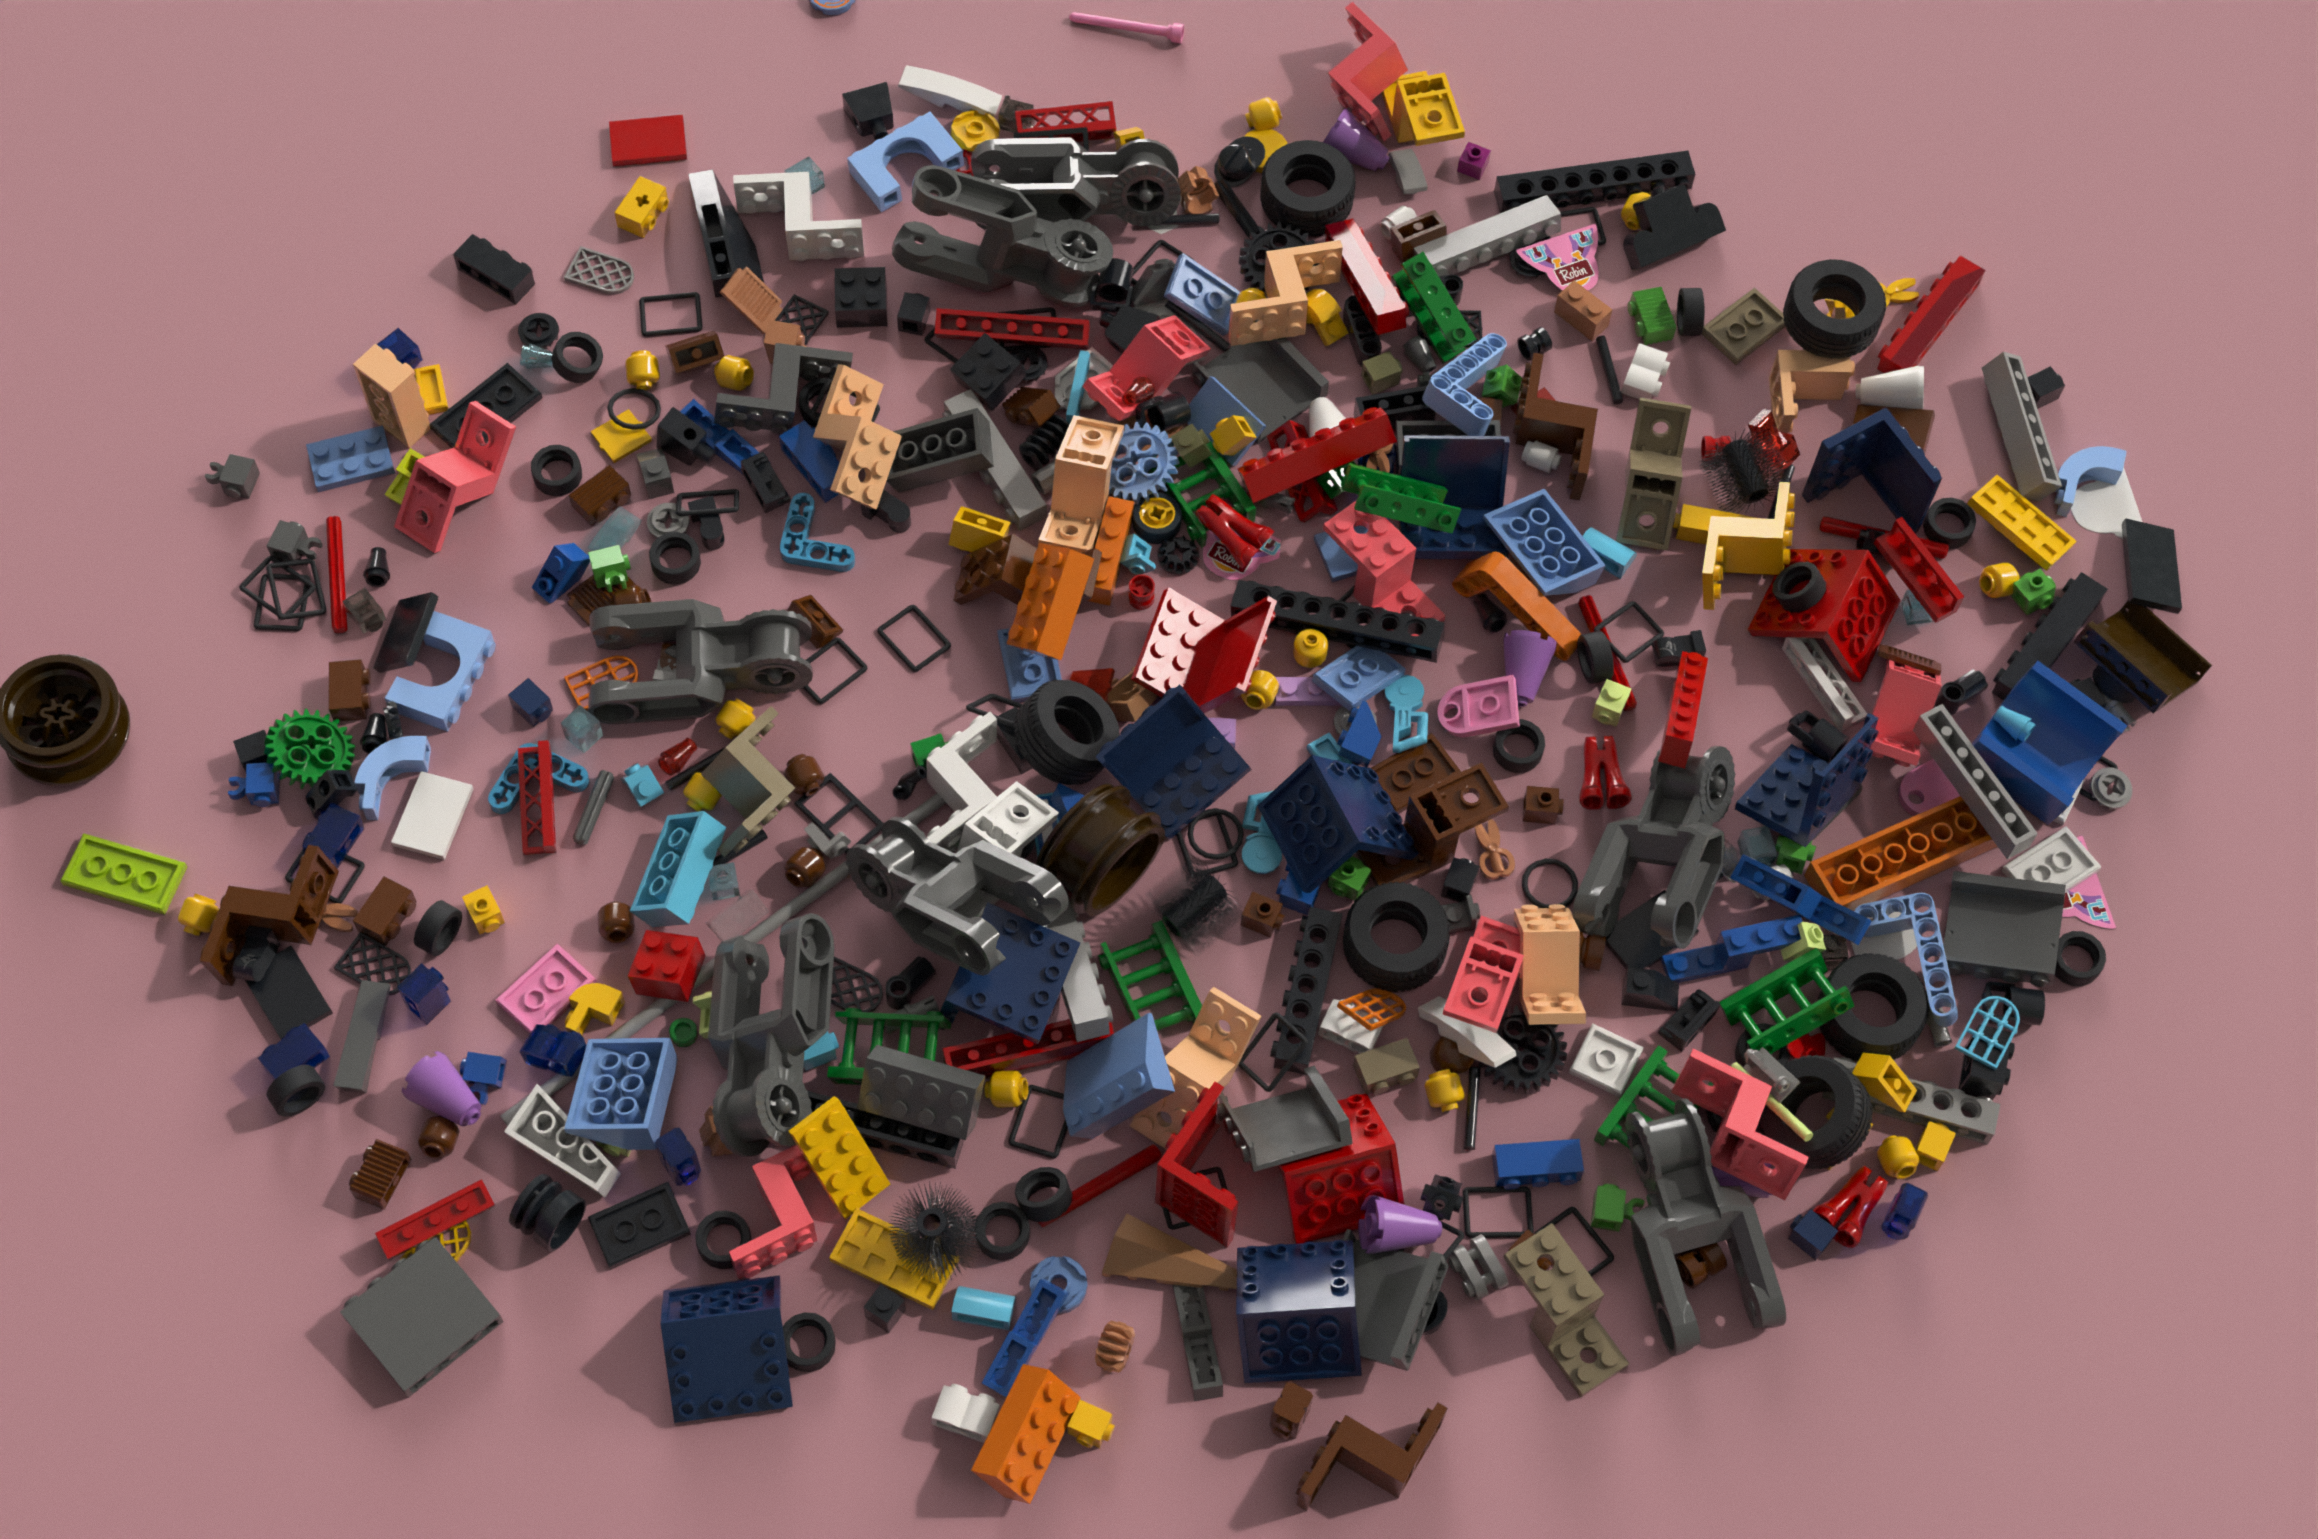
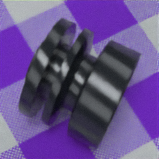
[509,1174,587,1252]

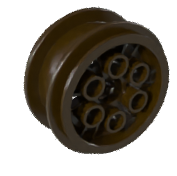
[0,654,130,786]
[1036,784,1165,916]

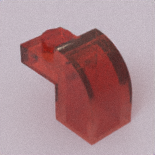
[1748,409,1800,470]

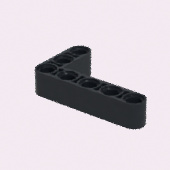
[1343,274,1463,367]

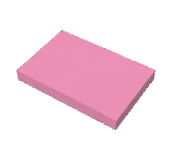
[495,944,597,1039]

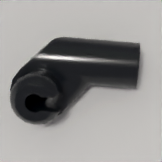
[893,766,927,800]

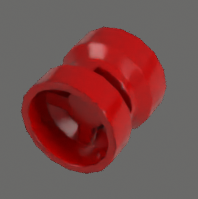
[1701,436,1731,461]
[1129,574,1155,610]

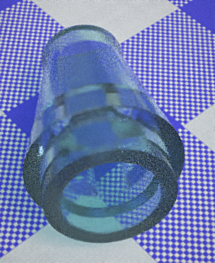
[520,344,553,369]

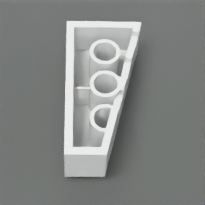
[504,1084,621,1198]

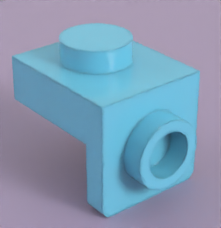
[1120,534,1156,575]
[620,763,664,807]

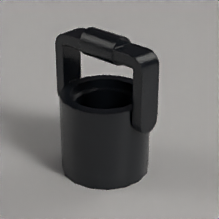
[1090,258,1134,313]
[1135,391,1191,433]
[1787,711,1849,763]
[1981,982,2045,1026]

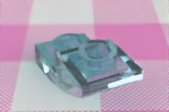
[588,506,642,551]

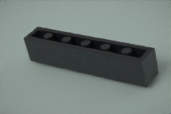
[1992,572,2108,700]

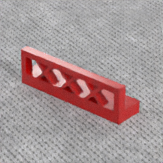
[1015,101,1117,142]
[1266,420,1338,523]
[1874,517,1964,623]
[518,740,557,855]
[375,1179,495,1260]

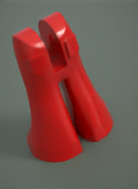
[1195,494,1275,568]
[1579,736,1632,810]
[1813,1165,1888,1248]

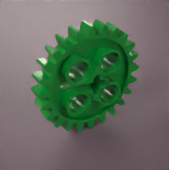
[264,709,355,789]

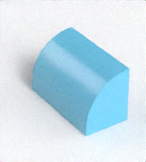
[1583,527,1637,579]
[951,1286,1016,1331]

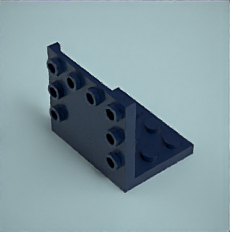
[1802,408,1943,533]
[1399,435,1510,559]
[1095,684,1252,840]
[1735,713,1878,847]
[1257,755,1419,893]
[939,902,1081,1044]
[1236,1240,1362,1383]
[660,1275,793,1423]

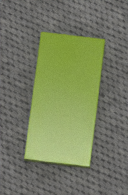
[60,833,188,915]

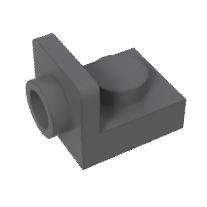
[1442,895,1480,934]

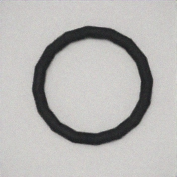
[607,388,661,430]
[1187,808,1244,860]
[1522,858,1578,908]

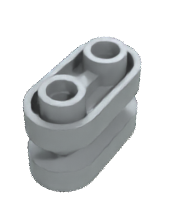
[1448,1234,1508,1300]

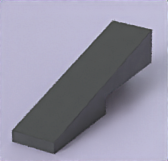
[333,980,391,1093]
[1173,1285,1223,1402]

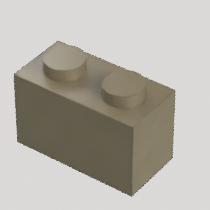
[1353,1038,1420,1095]

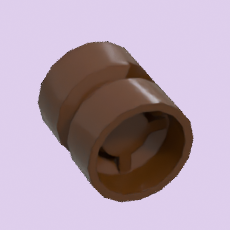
[1579,931,1606,971]
[1674,1243,1727,1289]

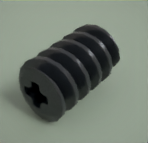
[1019,414,1069,471]

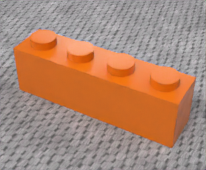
[1087,496,1134,606]

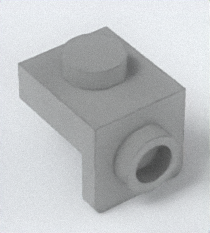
[804,822,851,859]

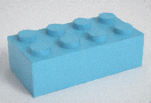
[630,811,726,927]

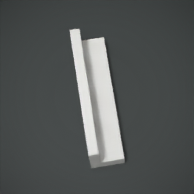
[1782,637,1867,731]

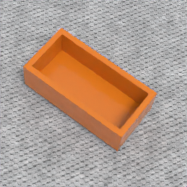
[1006,543,1095,660]
[971,1364,1081,1504]

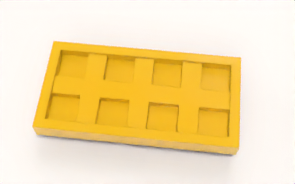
[1967,475,2077,571]
[788,1096,891,1219]
[829,1208,960,1310]

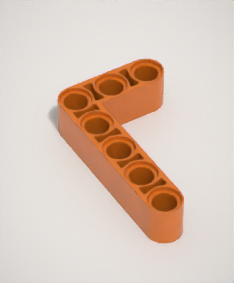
[1452,551,1582,661]

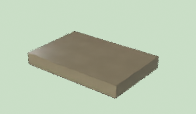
[1702,287,1786,365]

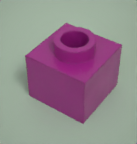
[1457,142,1491,180]

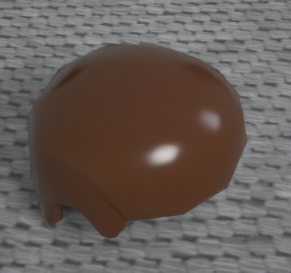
[1430,1036,1475,1074]

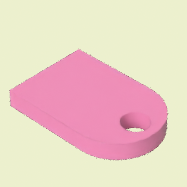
[1437,675,1520,737]
[1898,759,1960,816]

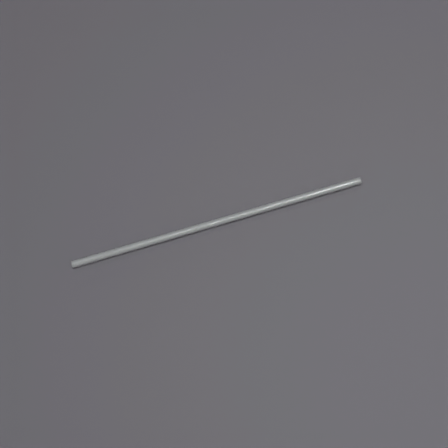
[500,793,946,1126]

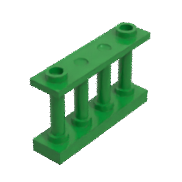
[1391,251,1476,364]
[1148,435,1256,548]
[1341,463,1461,533]
[1098,920,1202,1031]
[1719,948,1855,1054]
[827,1008,952,1085]
[1594,1045,1714,1149]

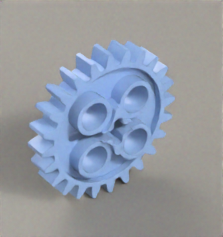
[1109,422,1179,504]

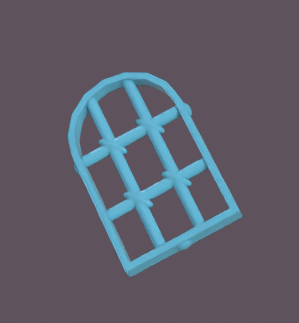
[1954,996,2020,1070]

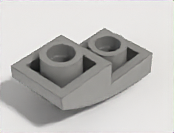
[1388,149,1428,194]

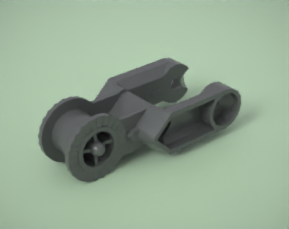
[971,138,1181,230]
[892,165,1113,307]
[588,599,813,724]
[1573,746,1736,949]
[846,816,1069,976]
[708,913,834,1157]
[1625,1098,1786,1356]

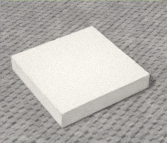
[1569,1023,1644,1097]

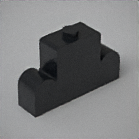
[1623,185,1726,269]

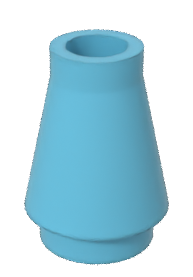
[1993,706,2036,742]

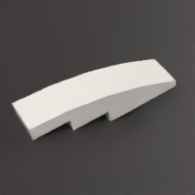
[898,65,1002,117]
[1418,996,1516,1068]

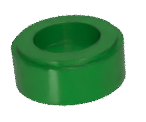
[669,1018,698,1047]

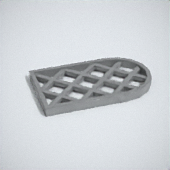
[564,246,635,295]

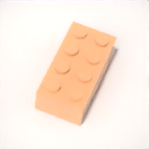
[353,344,430,449]

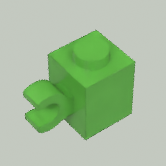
[588,545,631,592]
[1591,1184,1645,1232]

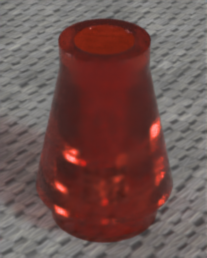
[1122,377,1155,407]
[658,738,698,776]

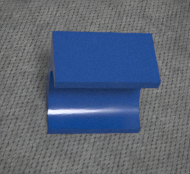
[1972,661,2128,825]

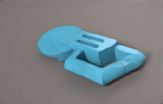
[1384,674,1428,753]
[1242,790,1282,874]

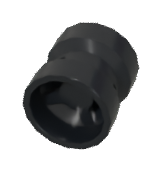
[1517,327,1552,360]

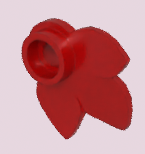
[1786,1033,1825,1059]

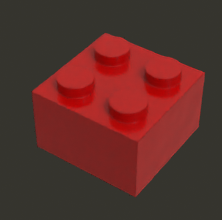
[628,930,706,1002]

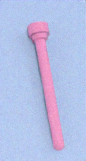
[1069,12,1184,44]

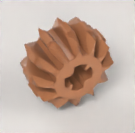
[1095,1320,1135,1373]

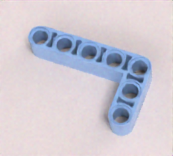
[1422,333,1507,436]
[1854,893,1958,1027]

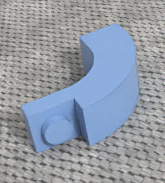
[2054,446,2127,517]
[354,736,431,820]

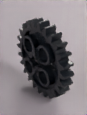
[1239,222,1320,292]
[1478,1005,1567,1094]

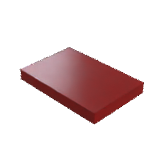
[609,114,687,167]

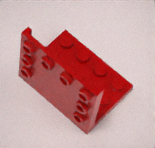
[1747,549,1901,682]
[1131,587,1277,713]
[1155,1081,1238,1248]
[1278,1093,1405,1244]

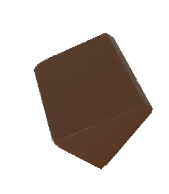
[787,595,843,649]

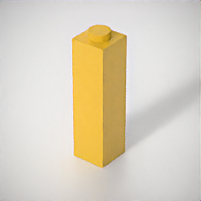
[1673,504,1757,544]

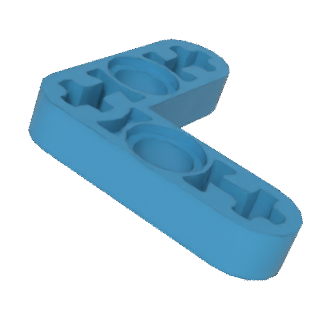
[780,493,855,572]
[488,743,590,814]

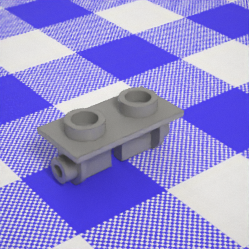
[1743,1047,1800,1103]

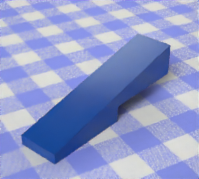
[680,399,770,474]
[982,1279,1069,1398]

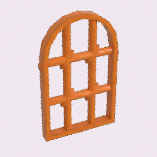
[564,655,639,713]
[1337,988,1406,1031]

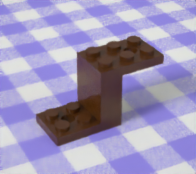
[1513,353,1598,501]
[953,534,1102,605]
[1356,762,1509,885]
[200,845,339,986]
[1295,1402,1448,1511]

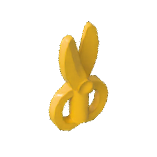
[1879,278,1919,308]

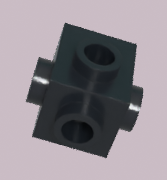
[1420,1174,1464,1221]

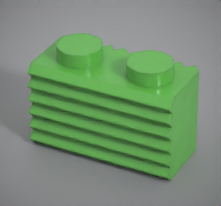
[1627,287,1676,345]

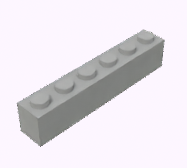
[1414,195,1561,277]
[1981,352,2062,501]
[942,389,1047,531]
[1913,704,2038,859]
[1039,891,1113,1042]

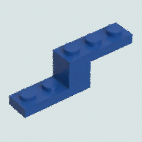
[1730,854,1872,946]
[1661,915,1803,983]

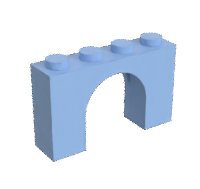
[847,112,964,212]
[385,611,496,732]

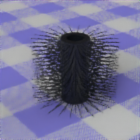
[1699,427,1791,513]
[1145,855,1242,956]
[888,1181,981,1283]

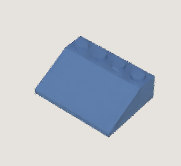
[1483,489,1606,596]
[1063,1013,1175,1139]
[564,1038,678,1150]

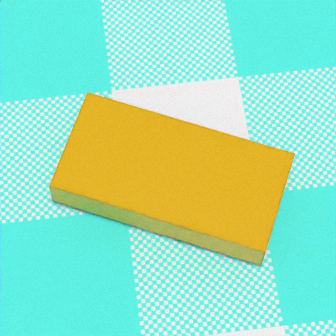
[414,364,449,415]

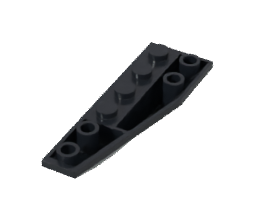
[688,169,764,298]

